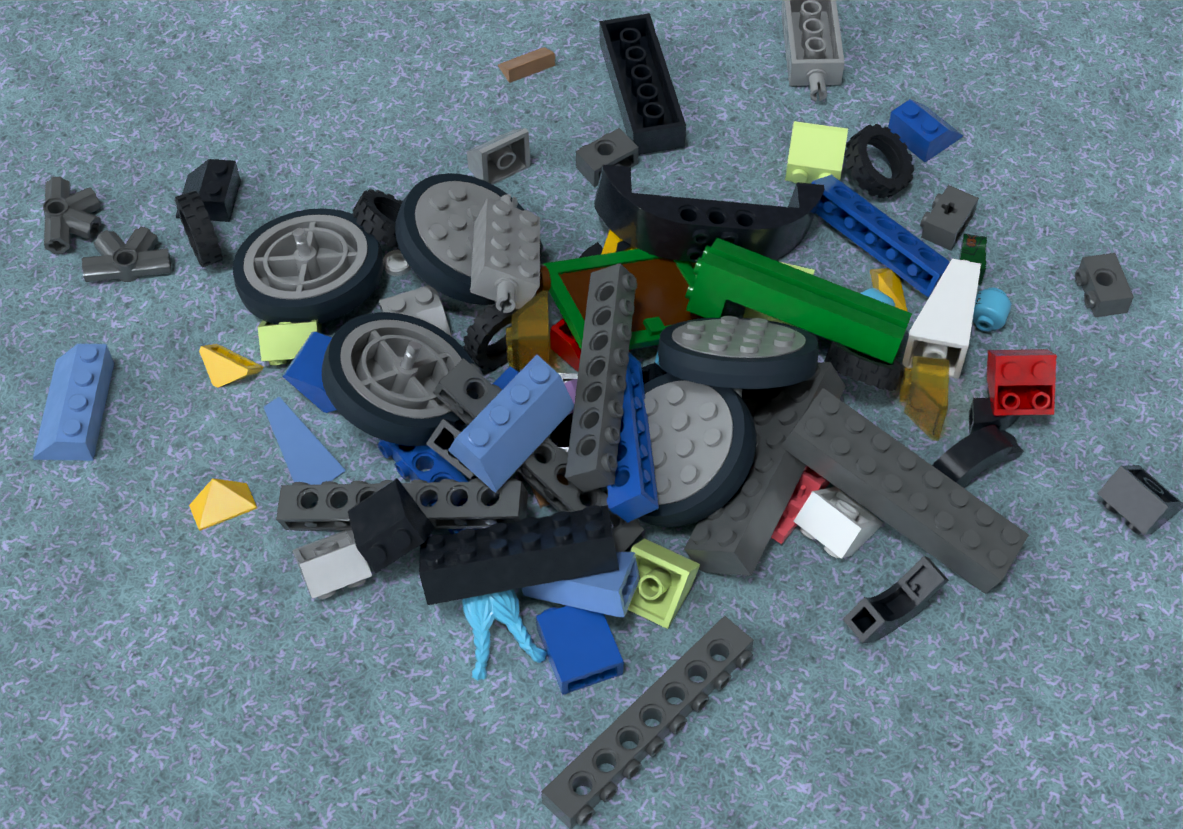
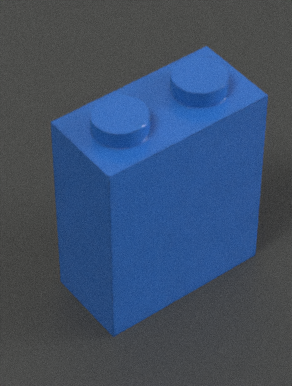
[536,606,624,695]

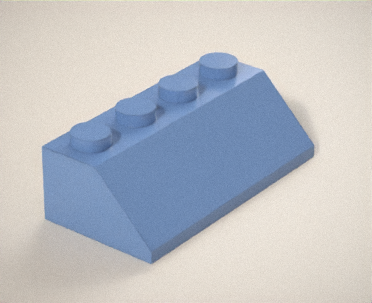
[33,344,114,461]
[448,354,574,493]

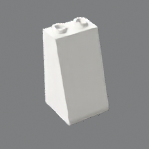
[902,259,981,379]

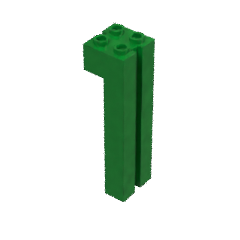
[685,238,912,364]

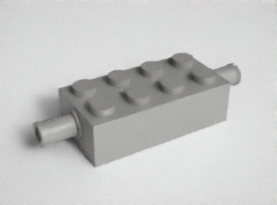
[781,0,845,101]
[470,194,540,313]

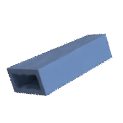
[522,552,640,617]

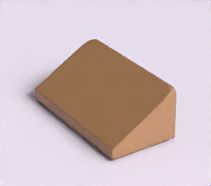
[498,47,555,83]

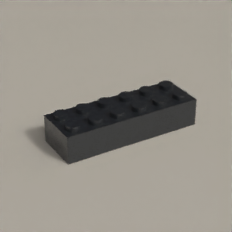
[599,13,686,155]
[419,505,619,605]

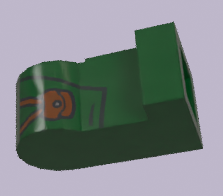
[959,234,987,286]

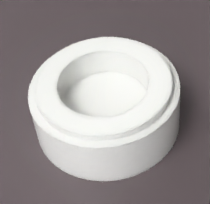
[383,250,411,276]

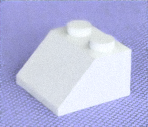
[794,487,883,559]

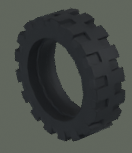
[844,124,914,198]
[353,189,403,250]
[175,190,223,268]
[463,302,539,370]
[824,341,906,391]

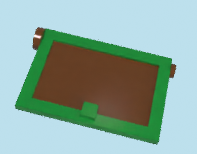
[535,249,723,350]

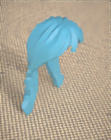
[462,590,547,681]

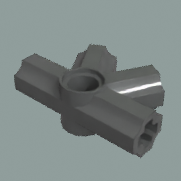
[43,176,101,254]
[82,226,171,282]

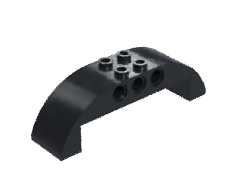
[594,165,825,263]

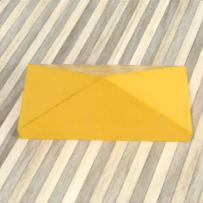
[870,268,908,312]
[199,344,264,388]
[189,478,257,531]

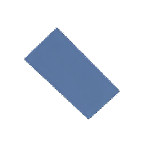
[263,397,345,485]

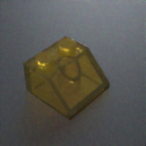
[899,356,949,441]

